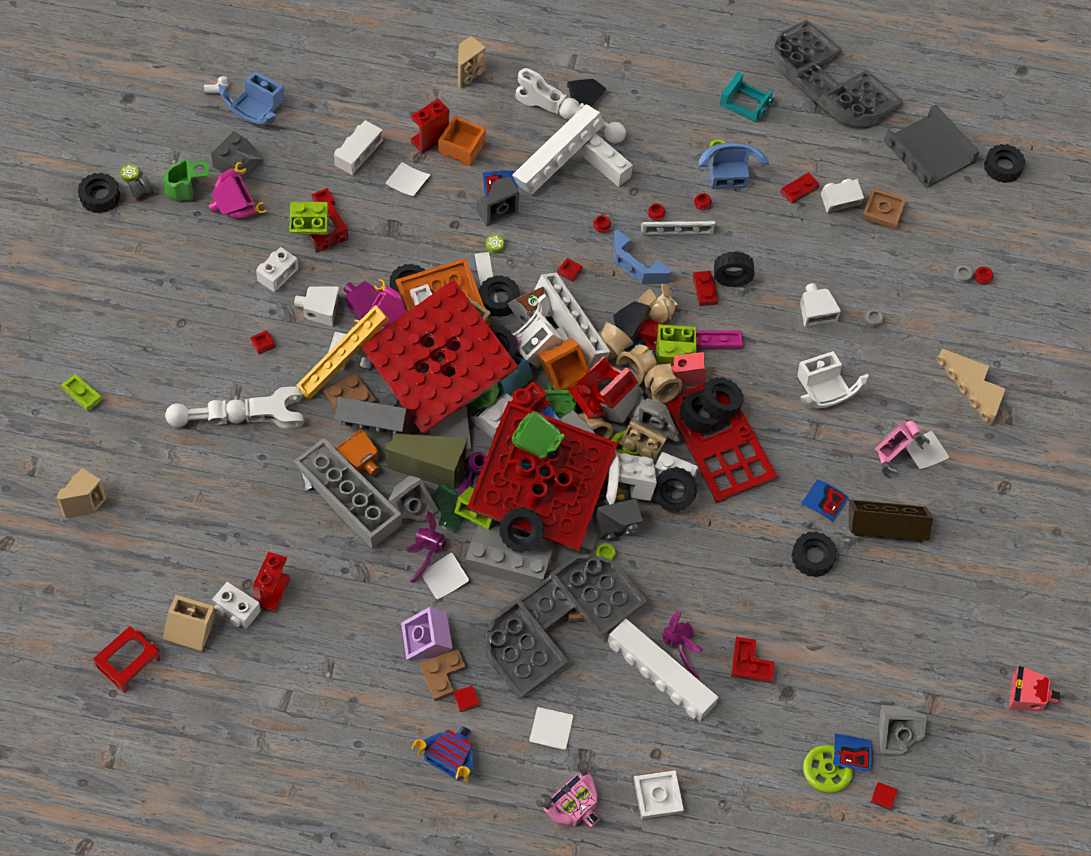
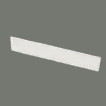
[475,252,498,303]

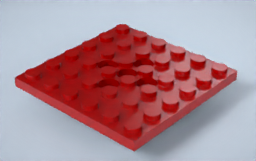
[361,279,519,435]
[467,401,618,552]

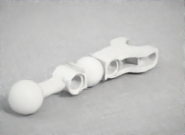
[515,68,626,144]
[165,387,304,429]

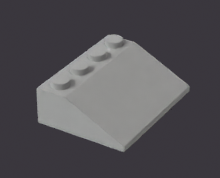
[465,521,556,587]

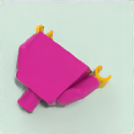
[209,162,266,218]
[351,279,408,328]

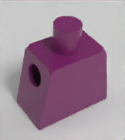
[343,281,379,321]

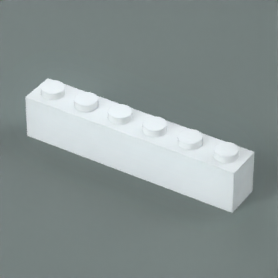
[512,105,605,195]
[535,273,610,369]
[608,618,718,721]

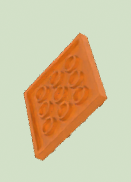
[396,258,491,326]

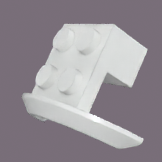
[513,294,564,367]
[797,351,869,408]
[606,450,657,504]

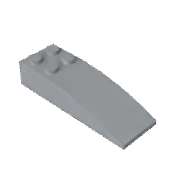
[294,438,402,549]

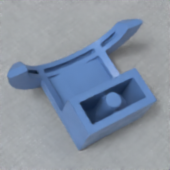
[218,71,284,126]
[699,142,769,189]

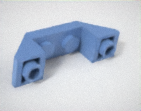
[613,230,672,284]

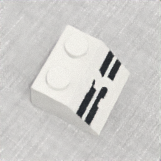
[467,393,512,438]

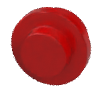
[694,193,712,210]
[648,203,666,220]
[593,215,611,233]

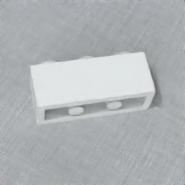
[334,120,383,175]
[582,133,633,187]

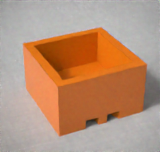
[438,116,486,166]
[538,338,589,390]

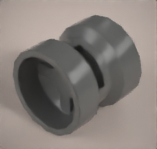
[129,176,153,199]

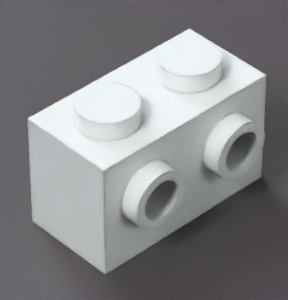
[820,179,864,213]
[256,247,298,292]
[655,452,698,491]
[212,582,261,629]

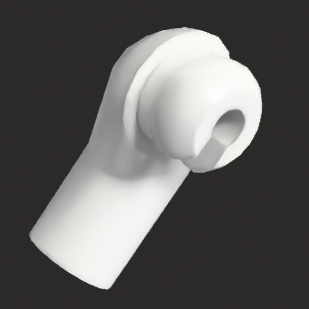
[204,76,229,93]

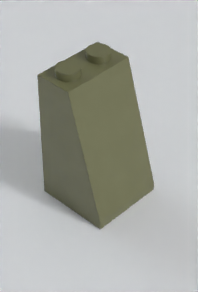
[385,434,467,490]

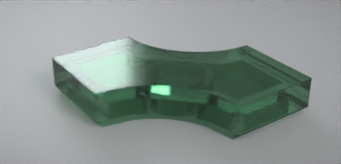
[431,483,465,533]

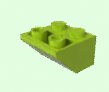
[289,202,328,234]
[656,324,696,366]

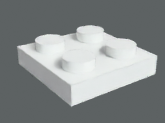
[633,770,684,819]

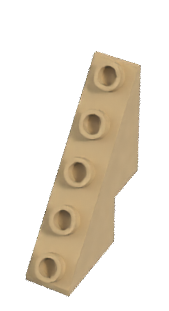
[936,349,1005,426]

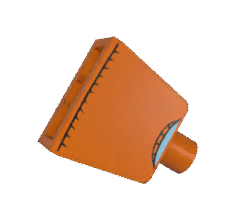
[335,429,380,476]

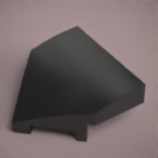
[567,79,607,107]
[613,301,651,340]

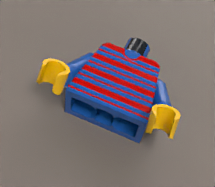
[411,726,475,782]

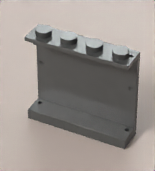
[884,105,980,188]

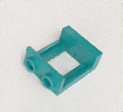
[719,72,774,123]

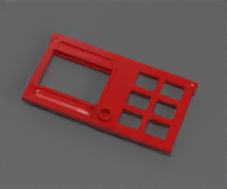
[665,377,777,503]

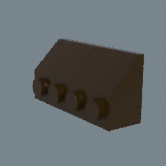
[849,499,933,542]

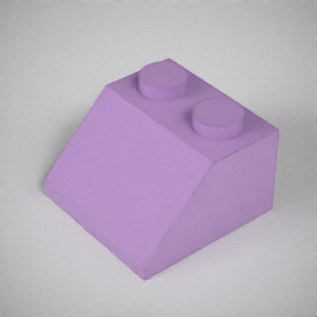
[401,607,452,661]

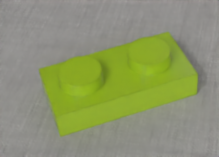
[61,374,102,412]

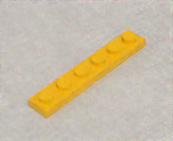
[296,305,389,400]

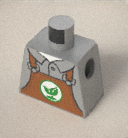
[508,286,552,326]

